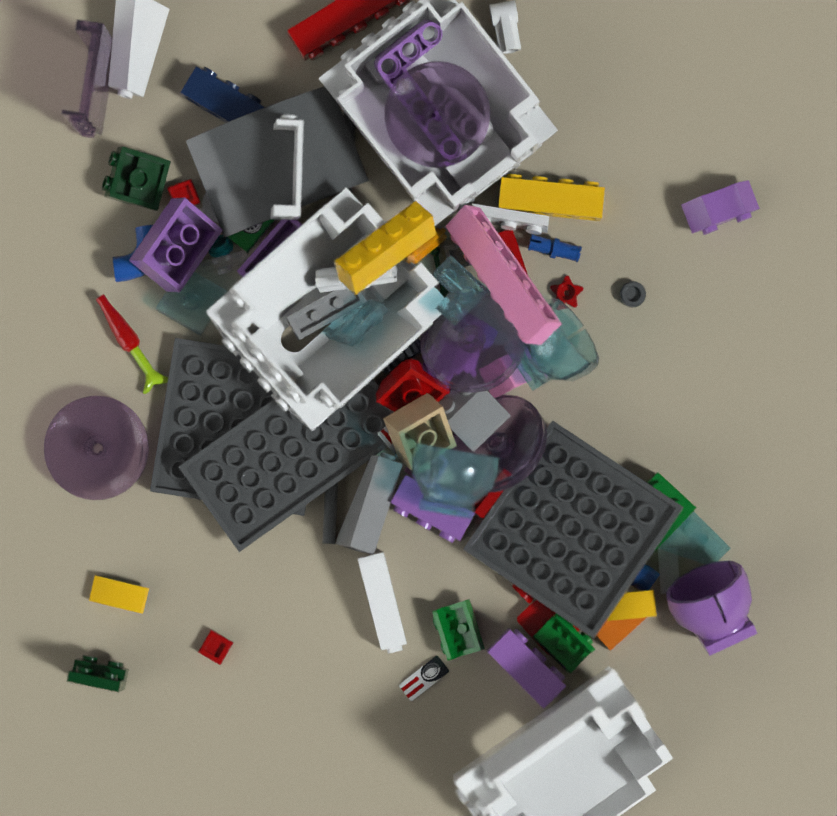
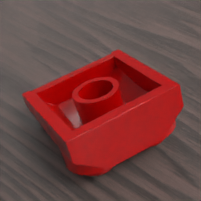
[376,359,450,412]

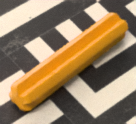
[406,227,447,265]

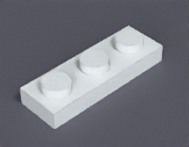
[472,203,549,235]

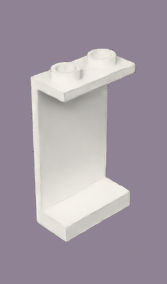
[271,115,303,220]

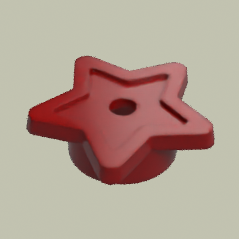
[550,275,584,308]

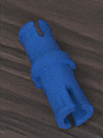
[528,234,582,262]

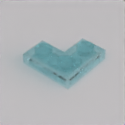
[432,255,489,326]

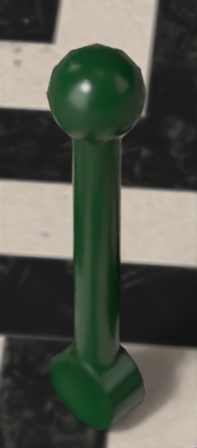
[430,247,449,299]

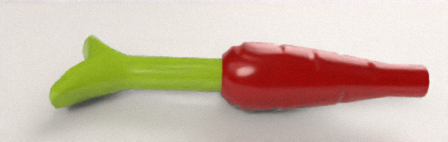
[96,294,169,394]

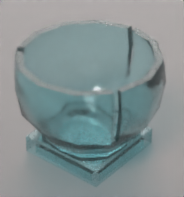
[504,298,599,391]
[412,443,498,519]

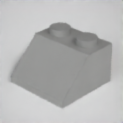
[438,373,511,452]

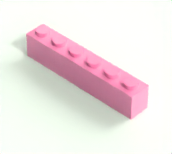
[445,205,562,345]

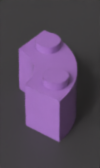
[681,180,760,235]

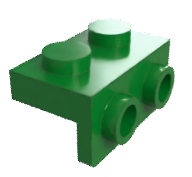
[432,599,485,661]
[532,613,595,674]

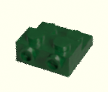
[102,146,171,211]
[67,655,129,692]

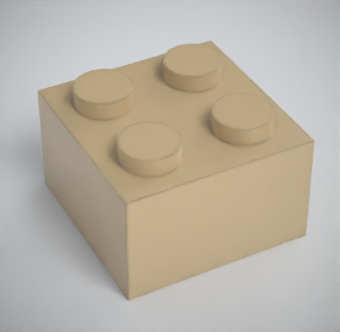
[383,393,456,472]

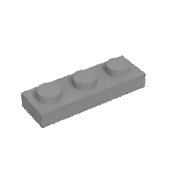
[286,289,367,341]

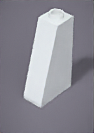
[108,0,169,99]
[358,552,407,654]

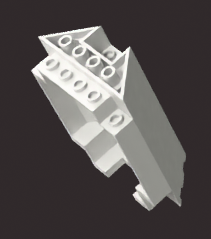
[319,0,558,225]
[206,187,451,431]
[453,666,673,816]

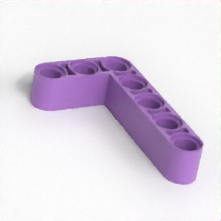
[374,20,463,161]

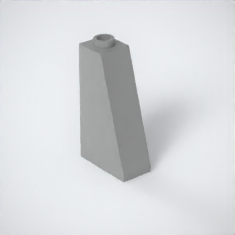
[335,452,403,554]

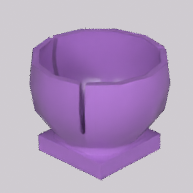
[667,560,758,656]

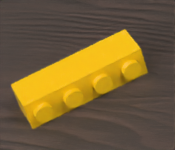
[498,174,605,221]
[335,201,436,295]

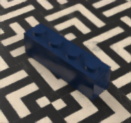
[180,66,265,123]

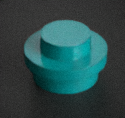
[208,235,234,258]

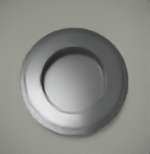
[619,281,646,308]

